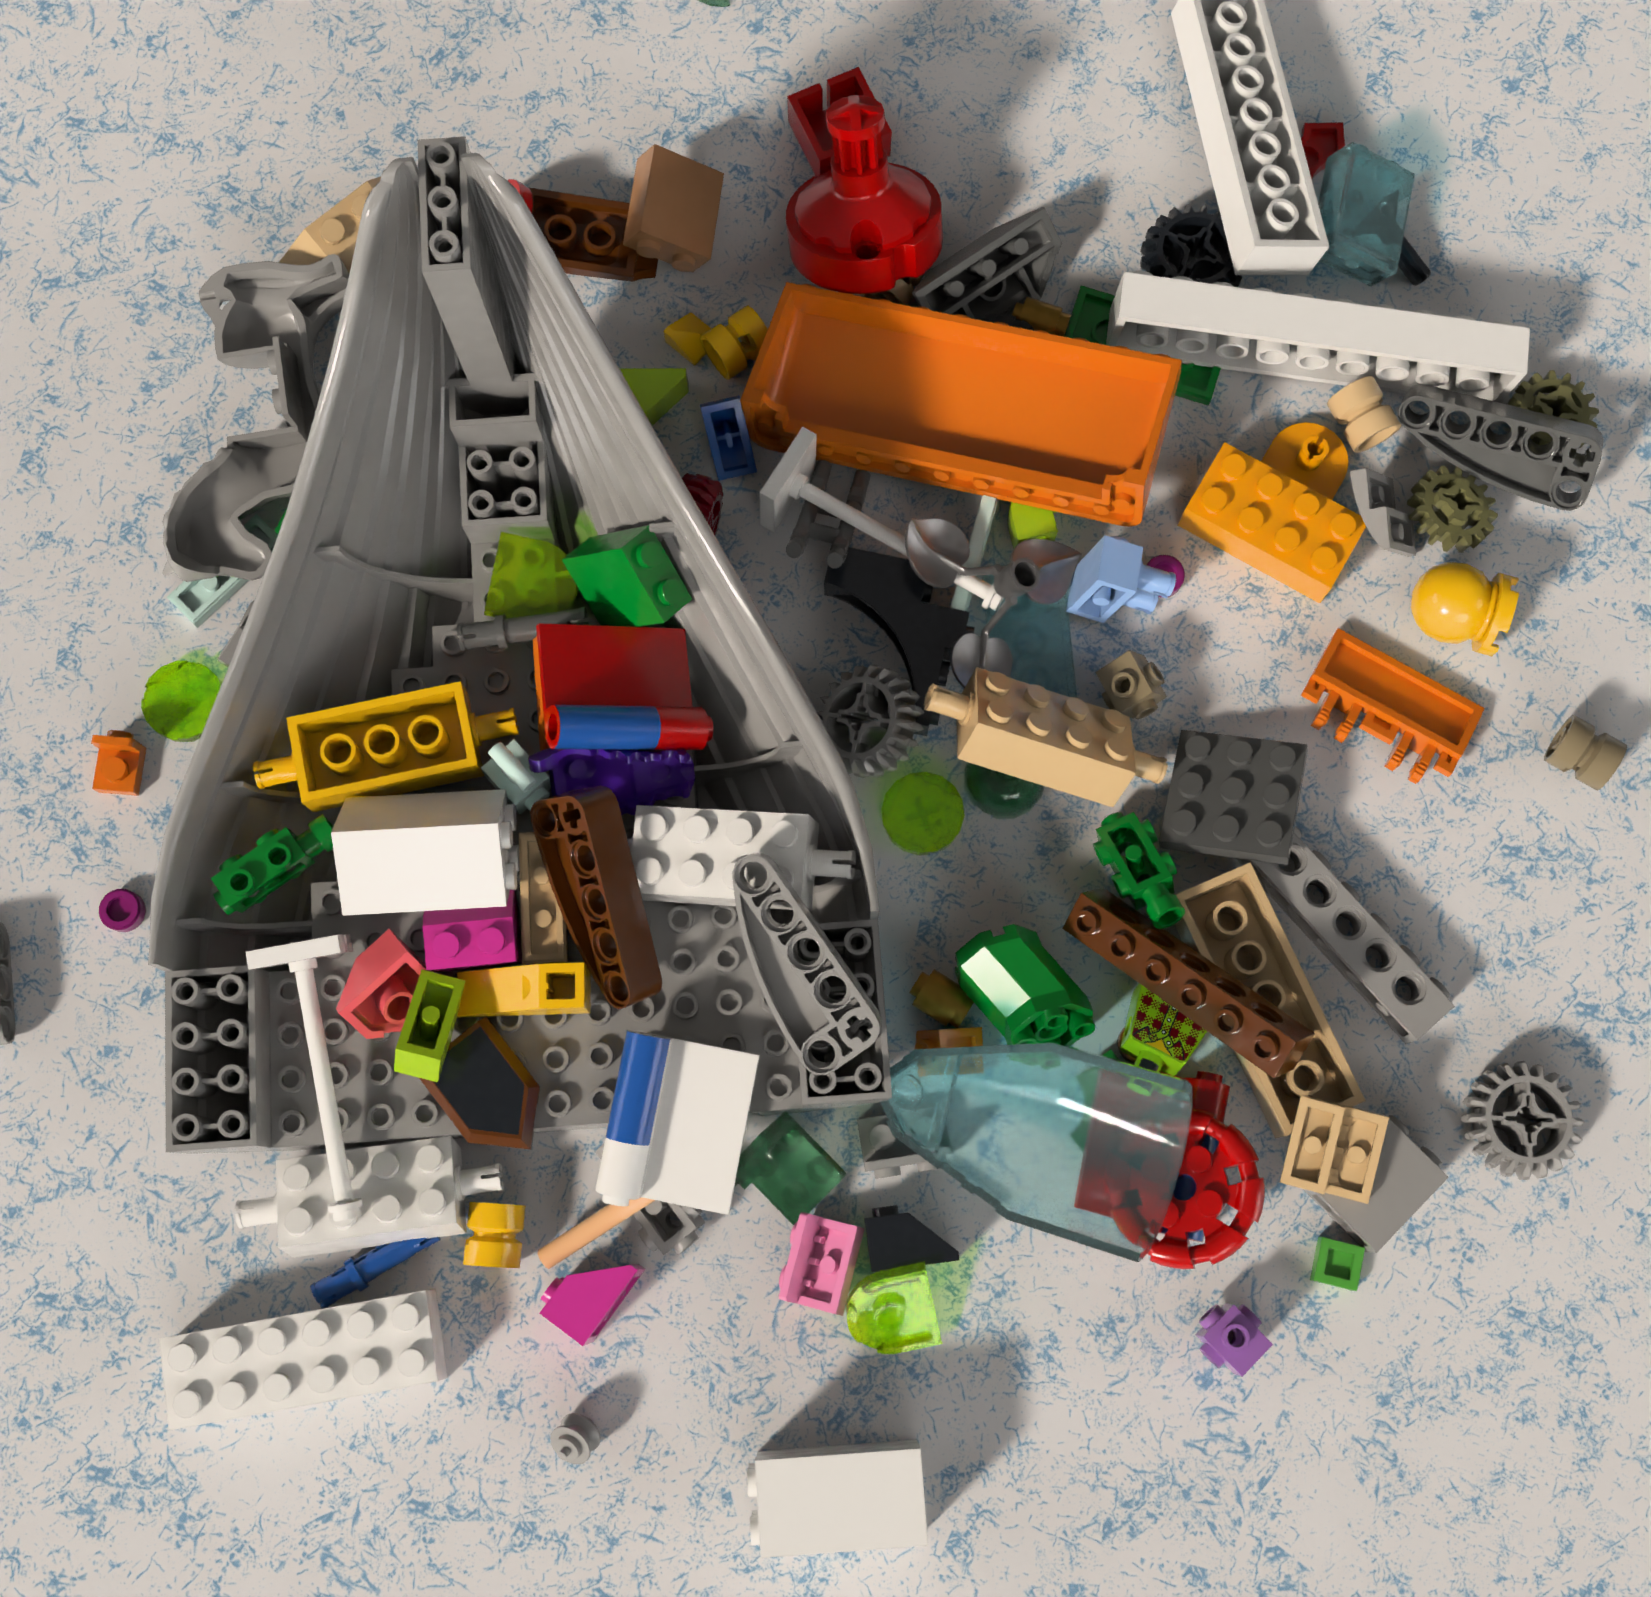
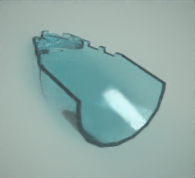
[880,1042,1193,1262]

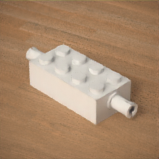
[627,805,856,911]
[235,1136,504,1258]

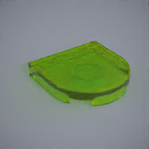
[484,532,578,618]
[846,1261,943,1354]

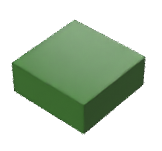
[1310,1237,1365,1291]

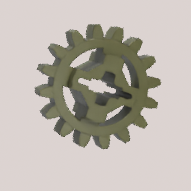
[1507,370,1599,448]
[1407,465,1498,553]

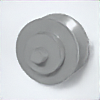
[550,1413,601,1464]

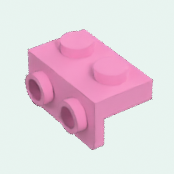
[779,1212,865,1316]

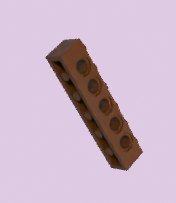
[1062,888,1315,1079]

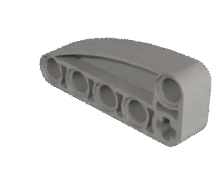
[732,853,882,1075]

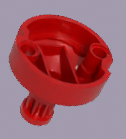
[785,95,943,294]

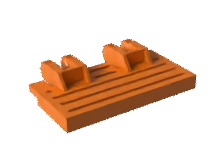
[1301,628,1485,784]

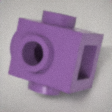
[1195,1303,1273,1377]

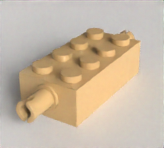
[924,667,1168,807]

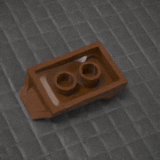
[529,187,659,282]

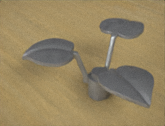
[905,518,1082,688]

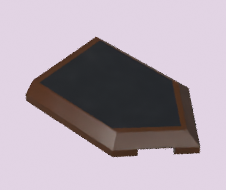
[419,1017,540,1150]

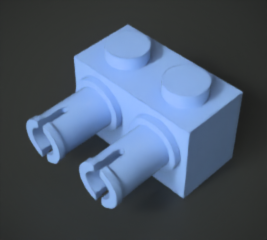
[1066,535,1176,623]

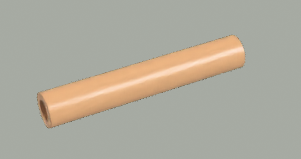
[538,1197,655,1269]

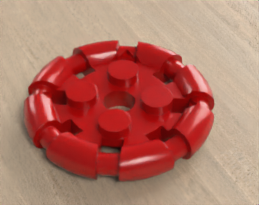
[1104,1107,1265,1269]

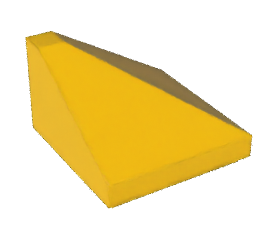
[663,312,711,366]

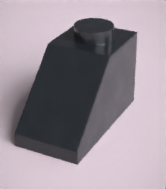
[864,1205,960,1272]

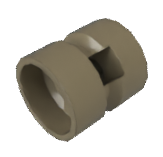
[1544,715,1627,791]

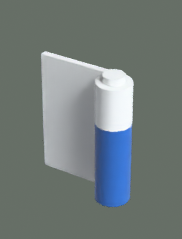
[595,1030,760,1215]

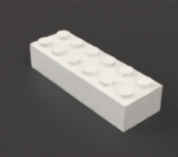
[159,1289,448,1431]

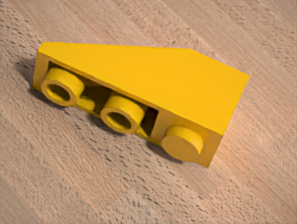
[457,962,591,1017]

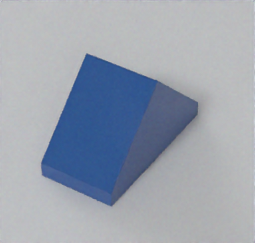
[700,395,757,481]

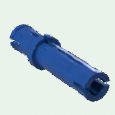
[310,1237,441,1309]

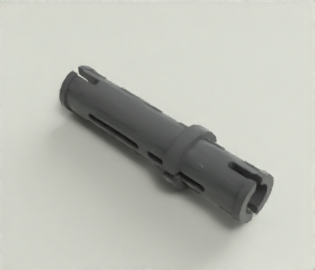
[457,606,589,651]

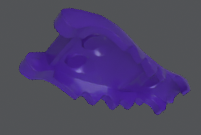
[528,748,695,816]

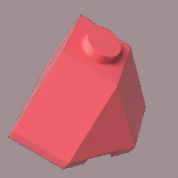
[336,928,431,1039]

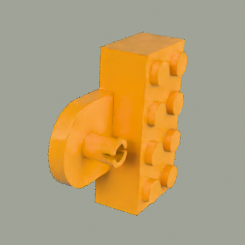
[1177,422,1366,603]

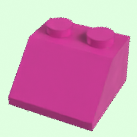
[423,890,522,972]
[539,1264,645,1346]

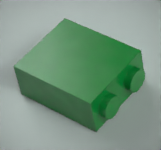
[562,525,692,627]

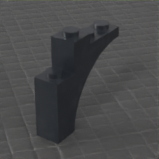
[824,547,975,736]

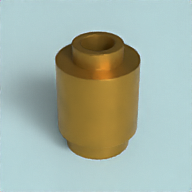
[1012,297,1071,336]
[909,969,974,1028]

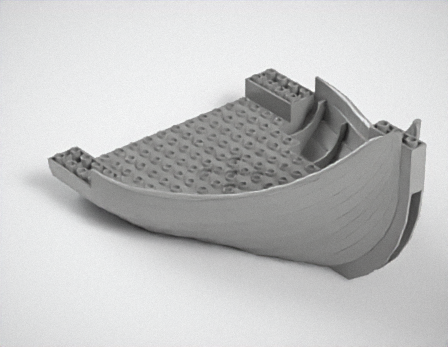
[148,136,892,1154]

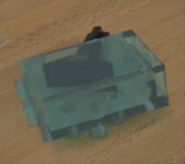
[1318,142,1431,287]

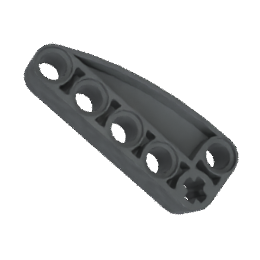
[1398,384,1604,511]

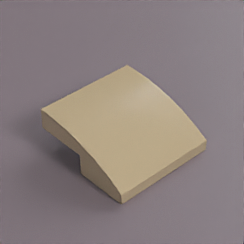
[1280,1095,1389,1204]

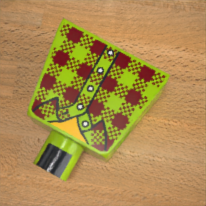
[1120,983,1207,1087]

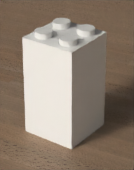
[331,789,520,916]
[747,1440,928,1558]

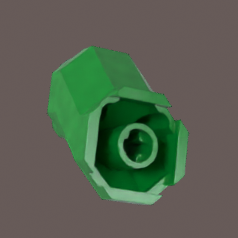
[955,924,1095,1062]

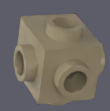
[1095,650,1167,719]

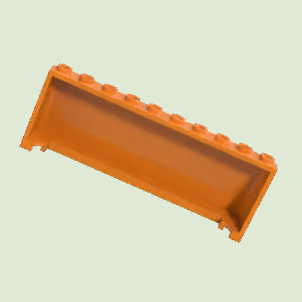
[740,282,1182,527]

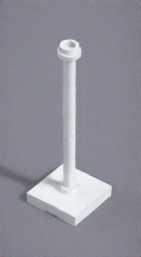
[760,427,1004,611]
[246,934,363,1221]

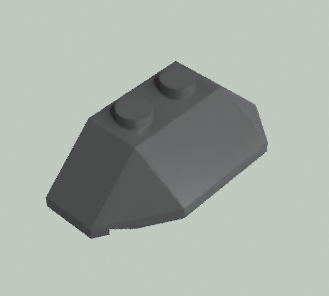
[912,207,1062,320]

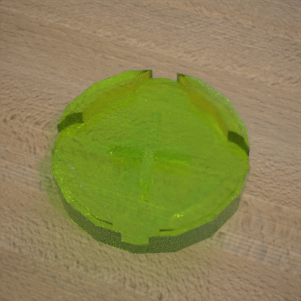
[141,661,222,742]
[881,772,965,856]

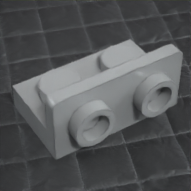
[857,1106,952,1179]

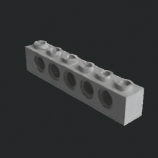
[1235,826,1455,1044]

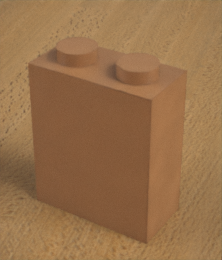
[623,144,724,273]

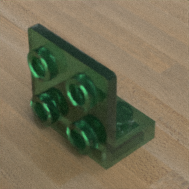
[734,1111,846,1225]

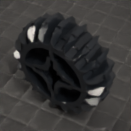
[1140,203,1242,287]

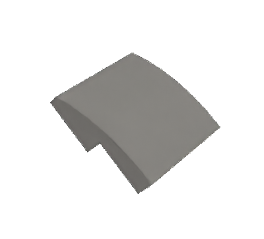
[1350,468,1416,557]

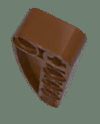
[530,785,662,1009]

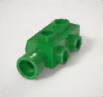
[1093,812,1185,929]
[211,814,333,915]

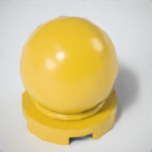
[1411,562,1519,656]

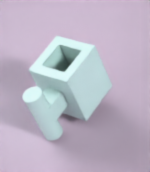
[481,739,551,814]

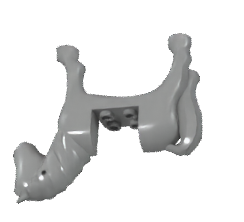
[162,254,349,582]

